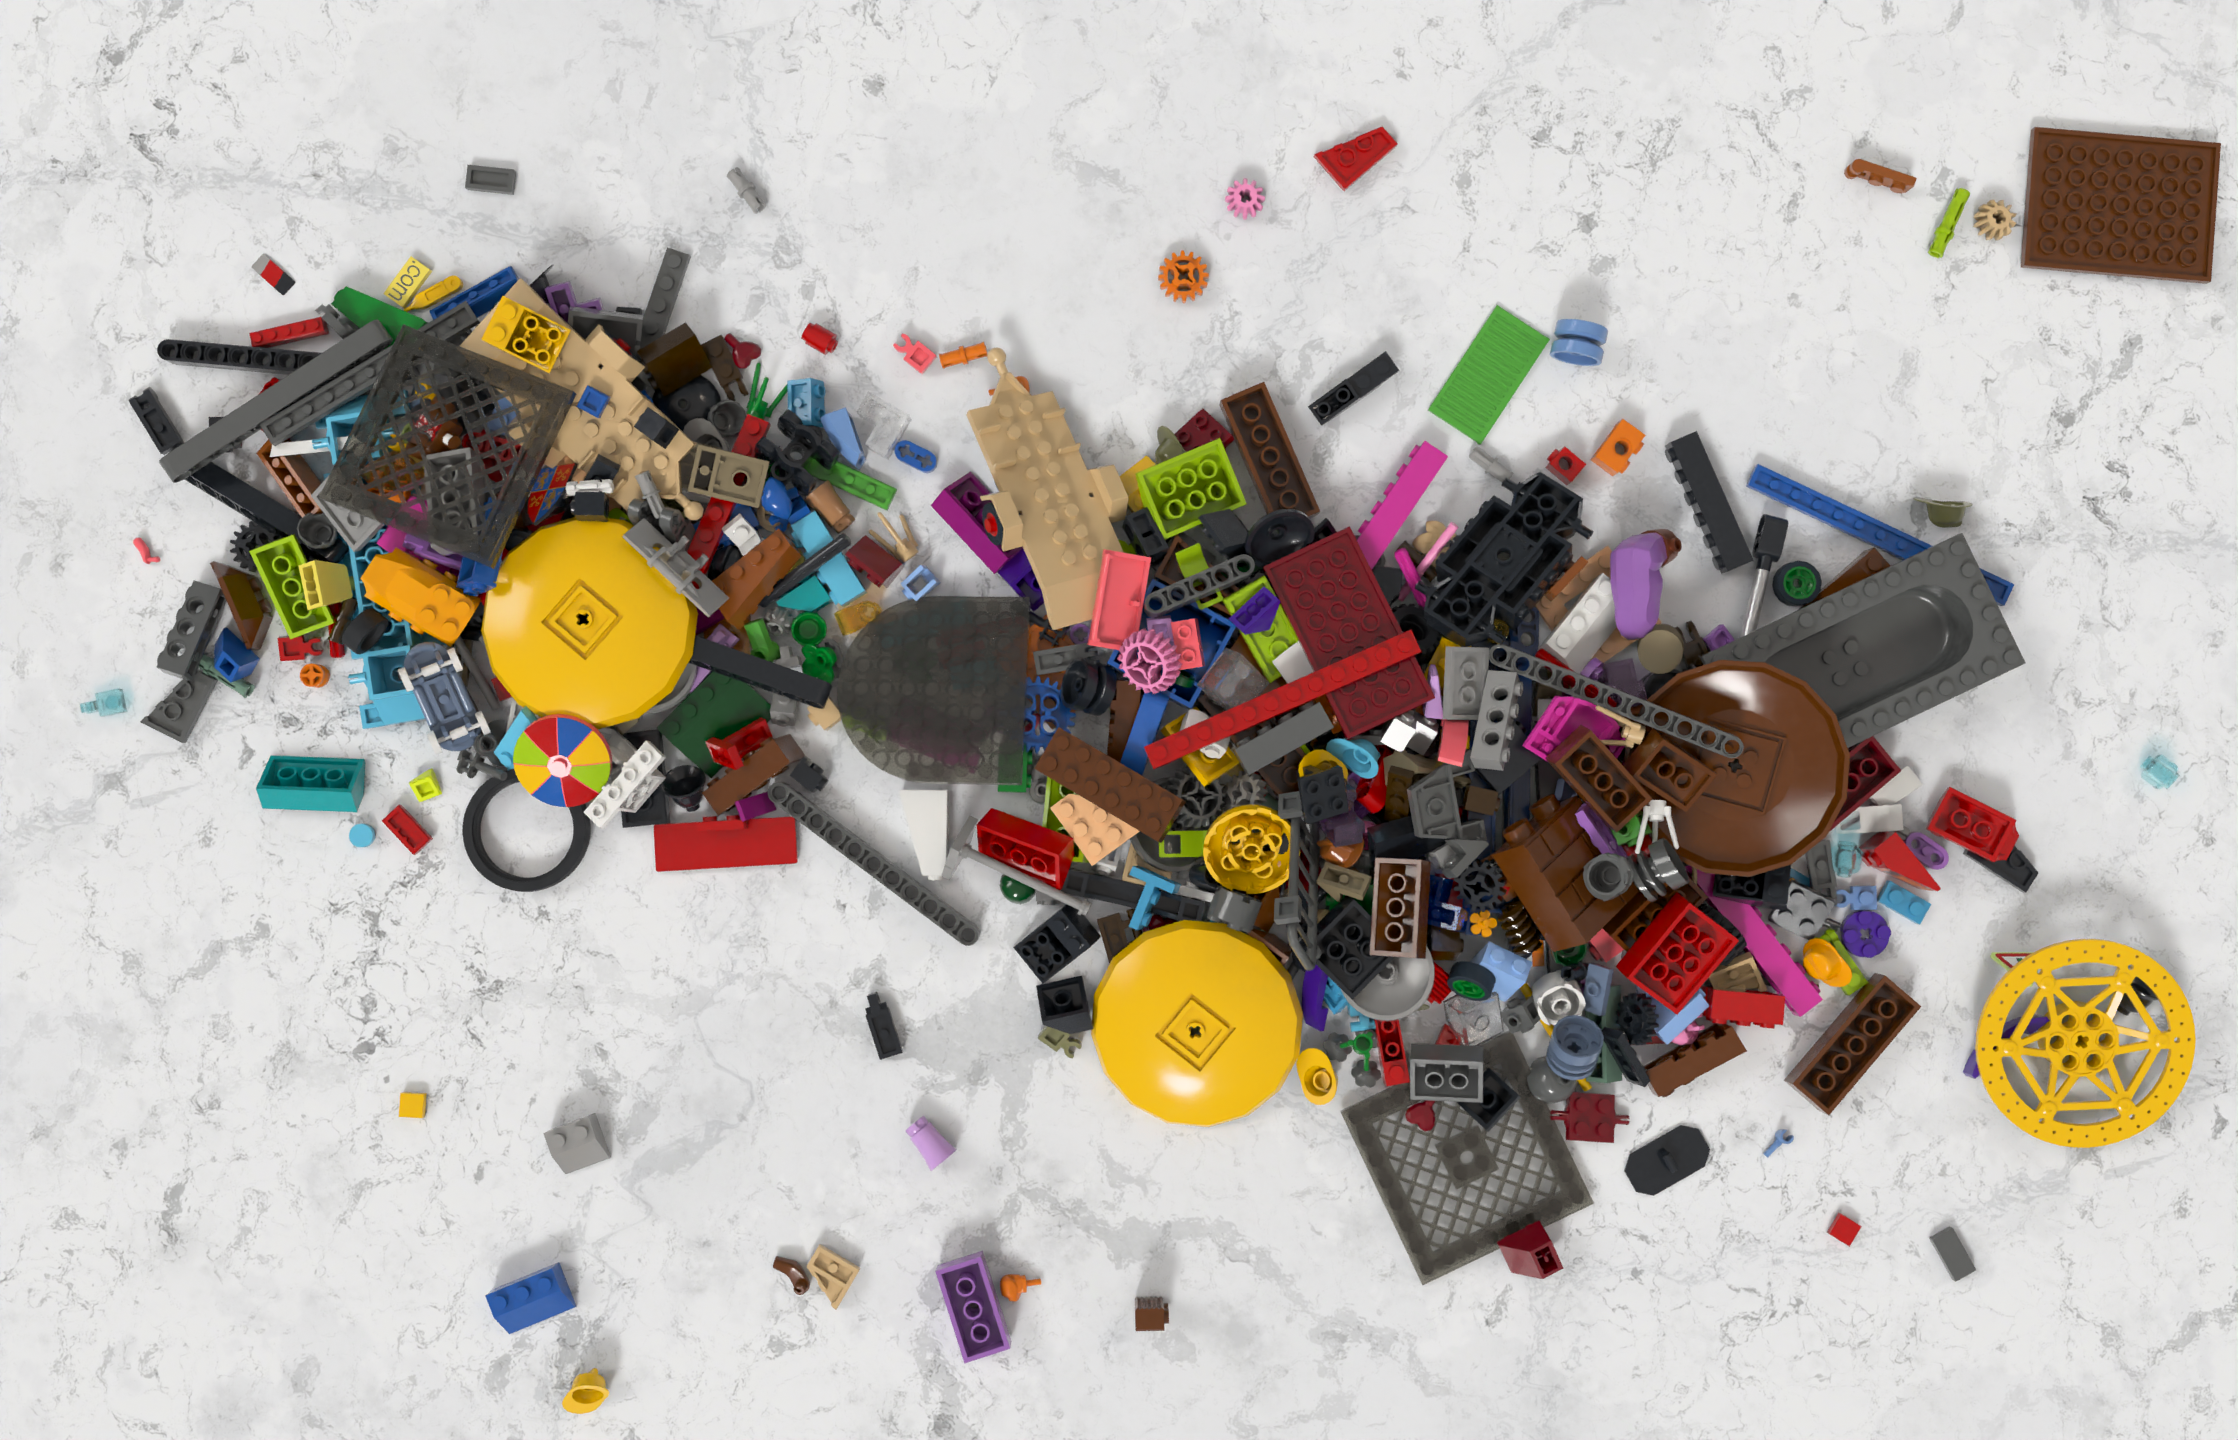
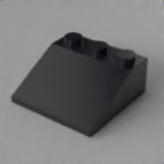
[1300,895,1394,1000]

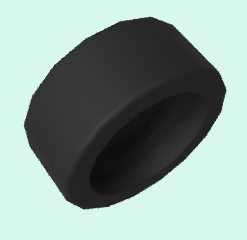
[342,608,388,655]

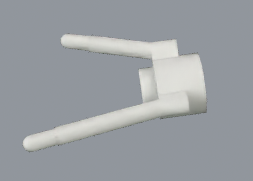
[1635,800,1679,854]

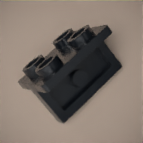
[1298,765,1348,824]

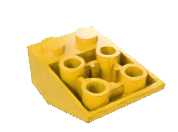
[481,296,571,374]

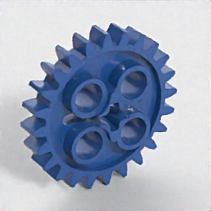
[999,676,1076,754]

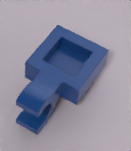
[768,495,811,532]

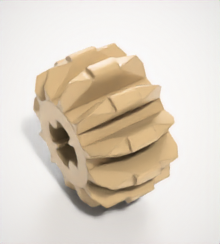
[1973,200,2017,241]

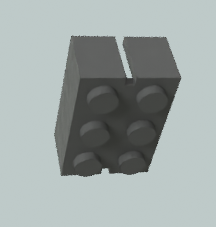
[568,306,643,362]

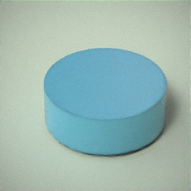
[349,824,375,847]

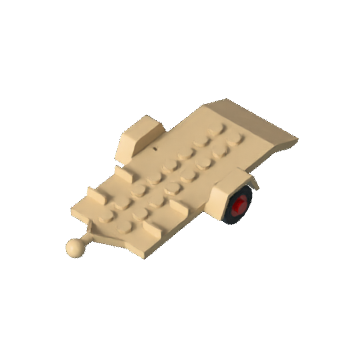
[457,278,704,520]
[966,348,1129,630]

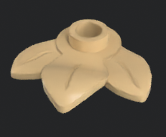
[1412,521,1456,567]

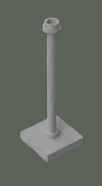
[941,816,1092,916]

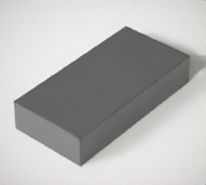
[465,165,516,195]
[1929,1226,1976,1282]

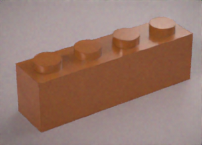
[256,439,324,517]

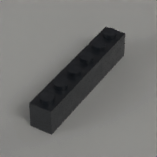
[1665,431,1754,574]

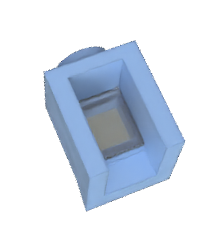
[901,565,941,602]

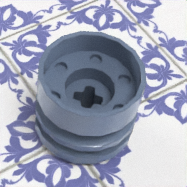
[1546,1015,1604,1080]

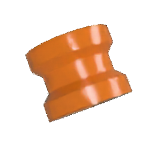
[300,663,330,688]

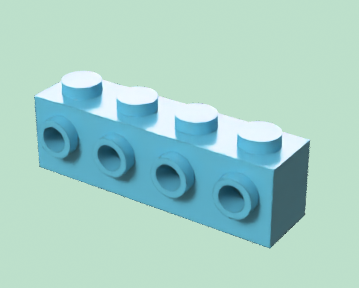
[791,511,868,607]

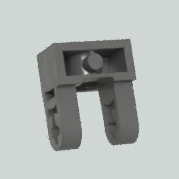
[628,498,696,552]

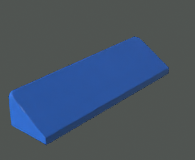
[430,266,519,320]

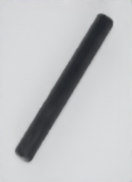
[759,533,851,608]

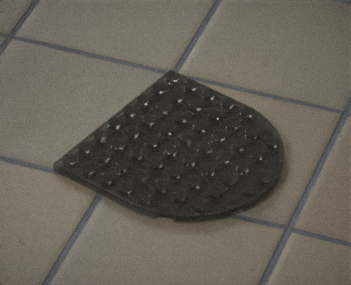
[837,596,1031,785]

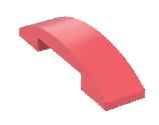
[1438,719,1469,767]

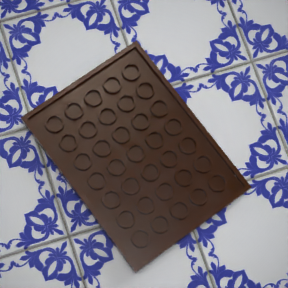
[2020,127,2221,284]

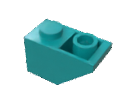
[776,575,833,613]

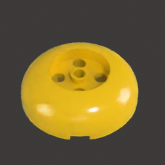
[1203,804,1300,894]

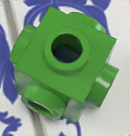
[1610,811,1652,847]

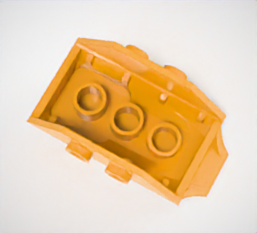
[360,547,481,647]

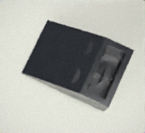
[1713,865,1791,911]
[1013,904,1101,984]

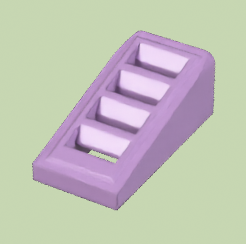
[1422,664,1443,719]

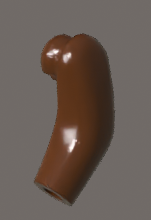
[773,1256,810,1295]

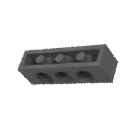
[157,580,226,682]

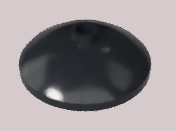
[652,375,722,431]
[1245,509,1315,568]

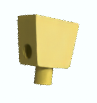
[299,560,355,610]

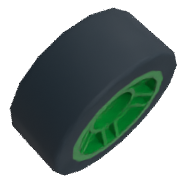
[1772,561,1822,607]
[1447,961,1496,1001]

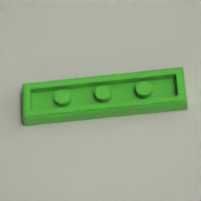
[804,458,897,511]

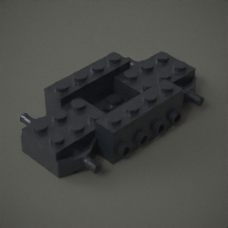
[1415,472,1594,647]

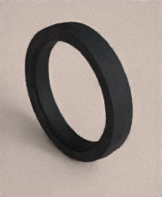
[462,769,591,892]

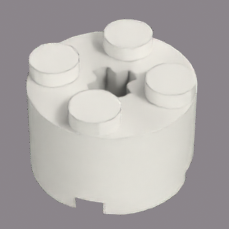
[1532,970,1586,1025]

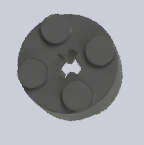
[1207,885,1262,933]

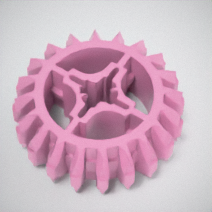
[1117,628,1182,694]

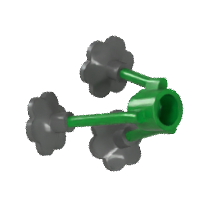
[1323,1029,1381,1088]

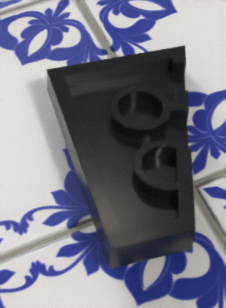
[1963,845,2038,893]

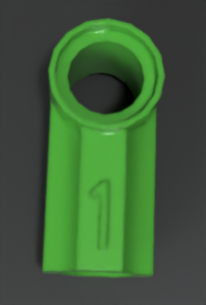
[744,618,781,663]

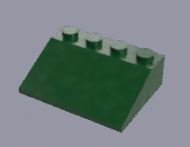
[657,672,771,778]

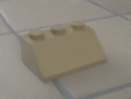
[1383,750,1471,791]

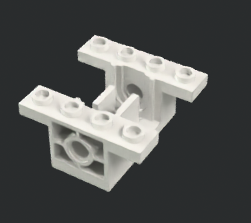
[584,726,666,829]

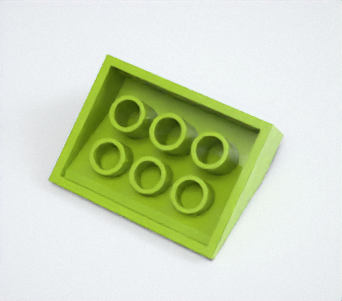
[1135,438,1247,539]

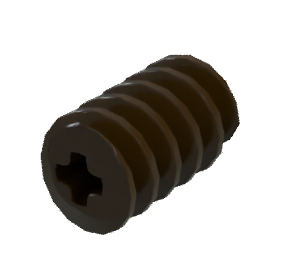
[1497,900,1543,955]

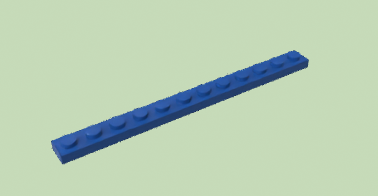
[1746,464,2014,606]

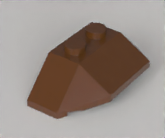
[210,561,273,651]

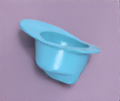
[1326,738,1380,779]

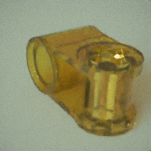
[834,601,882,636]

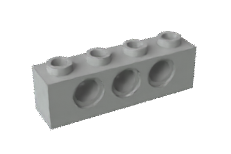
[1470,670,1523,771]

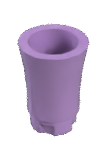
[905,1116,957,1171]

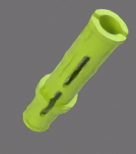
[1928,188,1970,258]

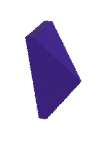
[1229,587,1280,635]

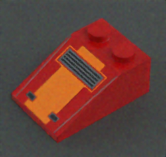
[1857,832,1941,891]

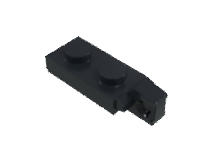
[865,992,903,1060]

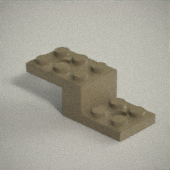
[680,441,769,508]

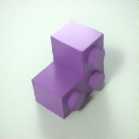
[545,281,604,323]

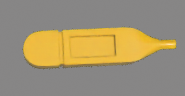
[403,275,463,312]

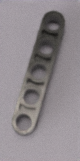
[1144,554,1255,618]

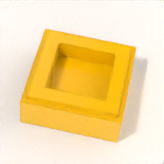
[399,1092,427,1118]

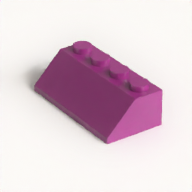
[931,471,1023,574]

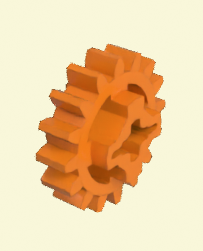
[1158,250,1209,303]

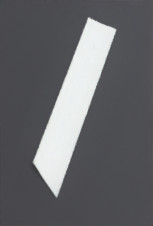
[270,434,372,457]

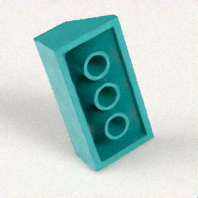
[256,755,365,812]

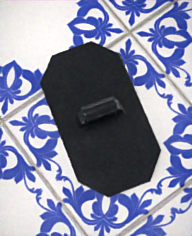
[1624,1125,1710,1196]

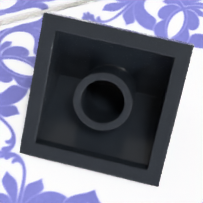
[1457,1068,1521,1132]

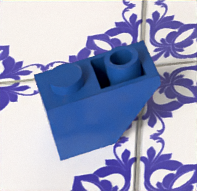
[214,627,260,683]

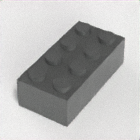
[1233,701,1334,775]

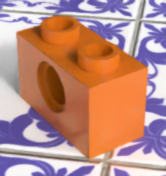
[1590,419,1646,476]

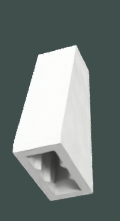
[900,790,949,880]

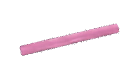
[1398,522,1459,601]

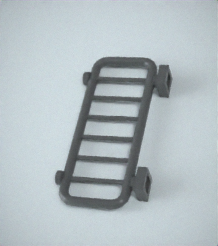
[1274,791,1322,971]

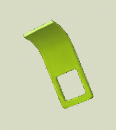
[1175,543,1223,610]
[1159,830,1208,858]

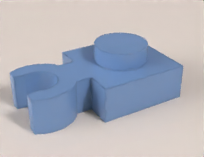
[1834,886,1877,910]

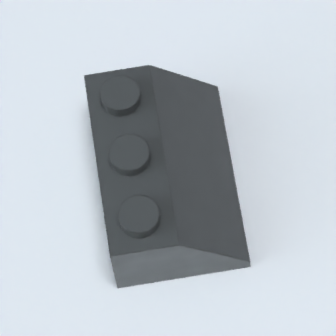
[1410,1044,1484,1103]

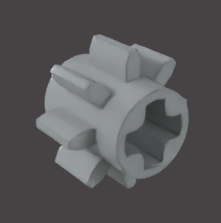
[764,607,794,636]

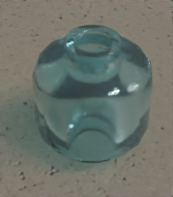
[2140,755,2180,789]
[1831,841,1863,878]

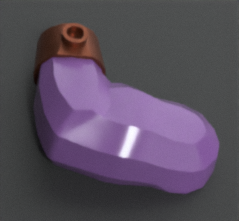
[1610,529,1682,640]

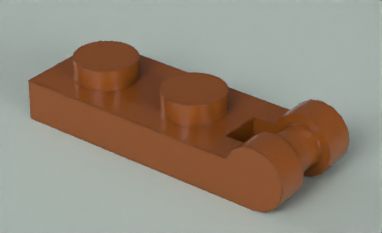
[1844,159,1917,193]

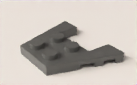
[1407,749,1487,841]

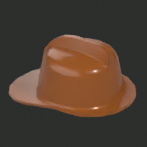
[1317,831,1364,868]

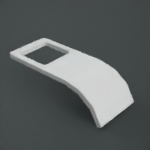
[1836,804,1904,834]

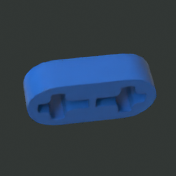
[894,440,937,473]

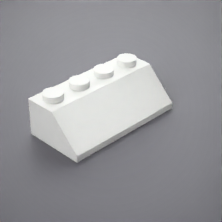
[1538,573,1617,674]

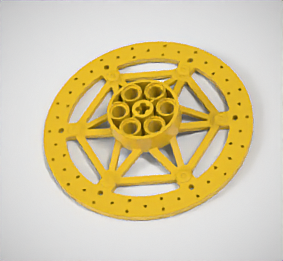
[1975,939,2196,1148]

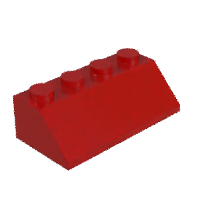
[977,808,1074,890]

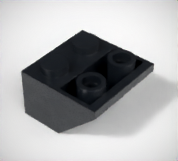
[1198,509,1249,567]

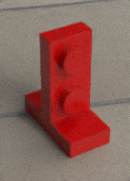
[705,718,773,770]

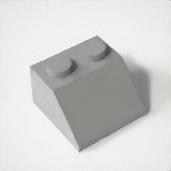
[543,1113,611,1174]

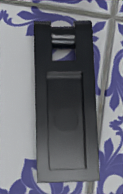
[129,387,185,455]

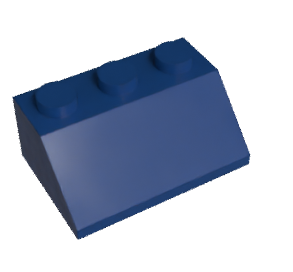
[485,1262,576,1334]

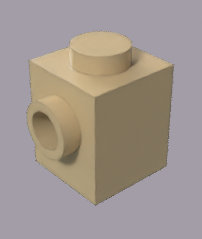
[807,696,844,731]

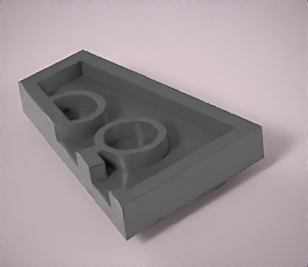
[140,670,218,743]

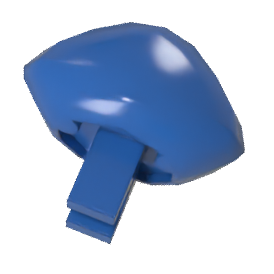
[761,477,799,520]

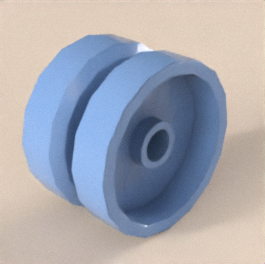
[1550,319,1608,366]

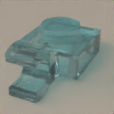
[80,688,127,717]

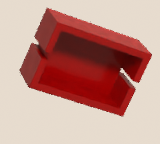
[1700,986,1785,1029]

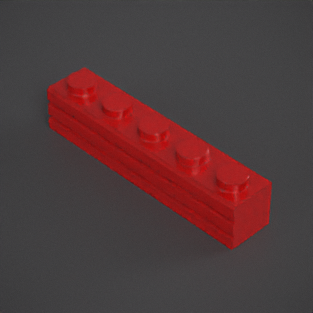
[249,317,329,348]

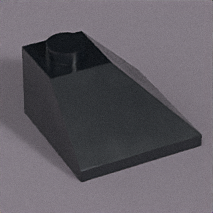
[1036,976,1093,1034]

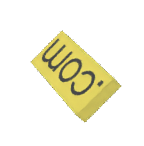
[383,256,432,309]

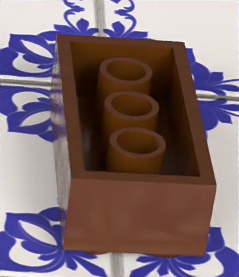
[1545,725,1652,833]

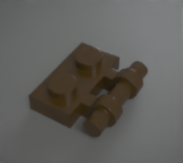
[1097,908,1142,964]

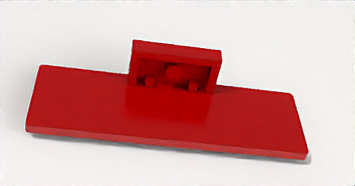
[654,815,798,872]

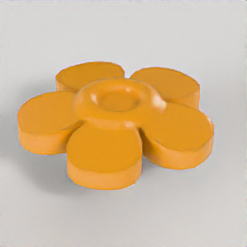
[1469,910,1497,937]

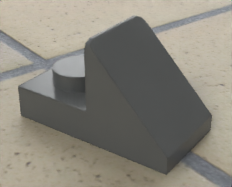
[1441,839,1489,878]

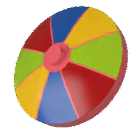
[513,714,612,807]

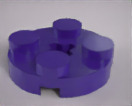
[1840,910,1891,958]

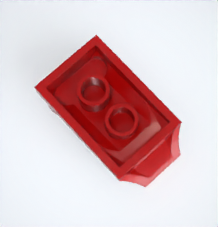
[1926,787,2019,862]

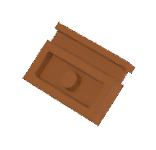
[1544,556,1588,601]

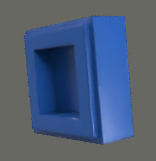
[577,385,611,418]

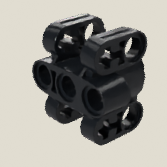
[754,409,840,496]

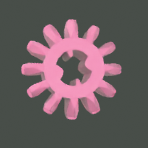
[1225,178,1265,220]

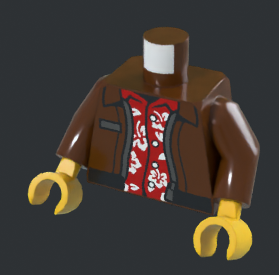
[386,383,463,461]

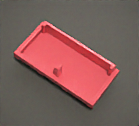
[1087,549,1151,650]

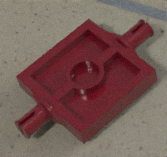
[1550,1092,1630,1143]

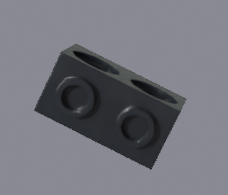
[1122,507,1169,564]

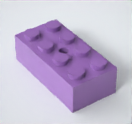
[935,1251,1012,1364]

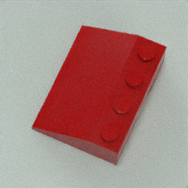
[1615,892,1739,1015]

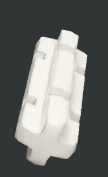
[566,479,614,496]

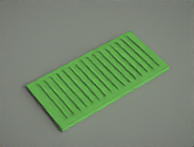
[1428,305,1550,445]

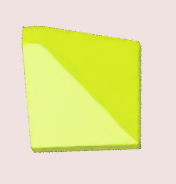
[409,768,442,802]

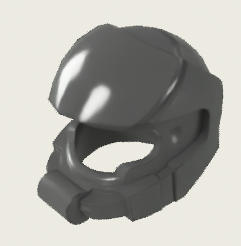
[1583,853,1634,901]

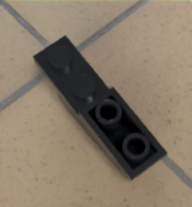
[1308,351,1400,426]

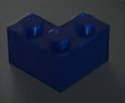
[1427,874,1470,932]

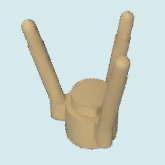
[869,512,919,563]
[1596,705,1646,748]

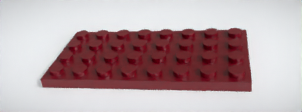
[1263,526,1435,740]

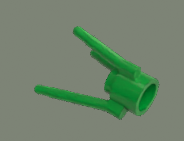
[746,363,788,420]

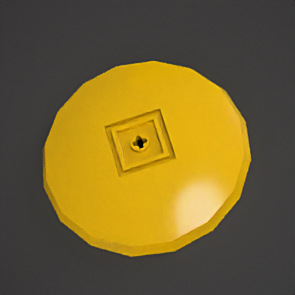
[481,517,698,729]
[1091,920,1303,1127]

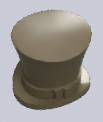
[1637,624,1684,674]

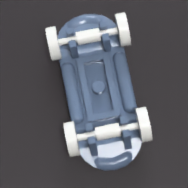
[398,642,491,755]

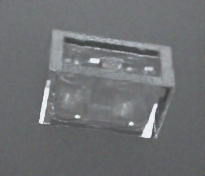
[1197,648,1269,710]

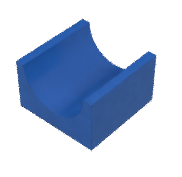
[1107,579,1236,711]

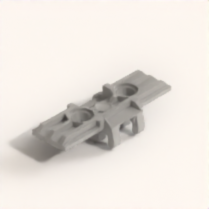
[622,518,729,618]

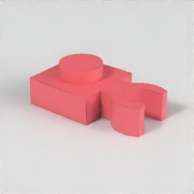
[893,333,937,375]

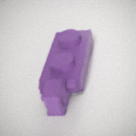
[402,533,464,571]

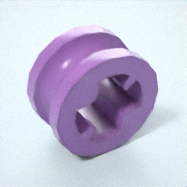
[1070,624,1090,644]

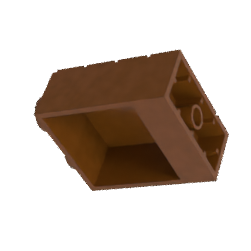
[1492,794,1639,952]

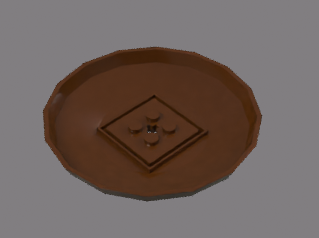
[1624,660,1850,877]

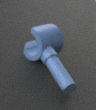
[1763,1129,1794,1158]

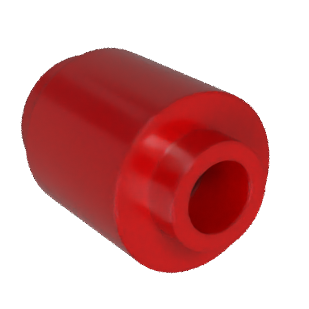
[801,323,838,355]

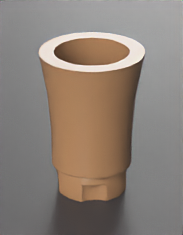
[804,480,855,534]

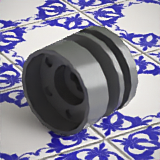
[1626,837,1690,902]

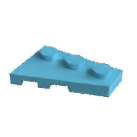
[494,706,537,770]

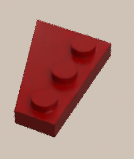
[1314,126,1398,191]

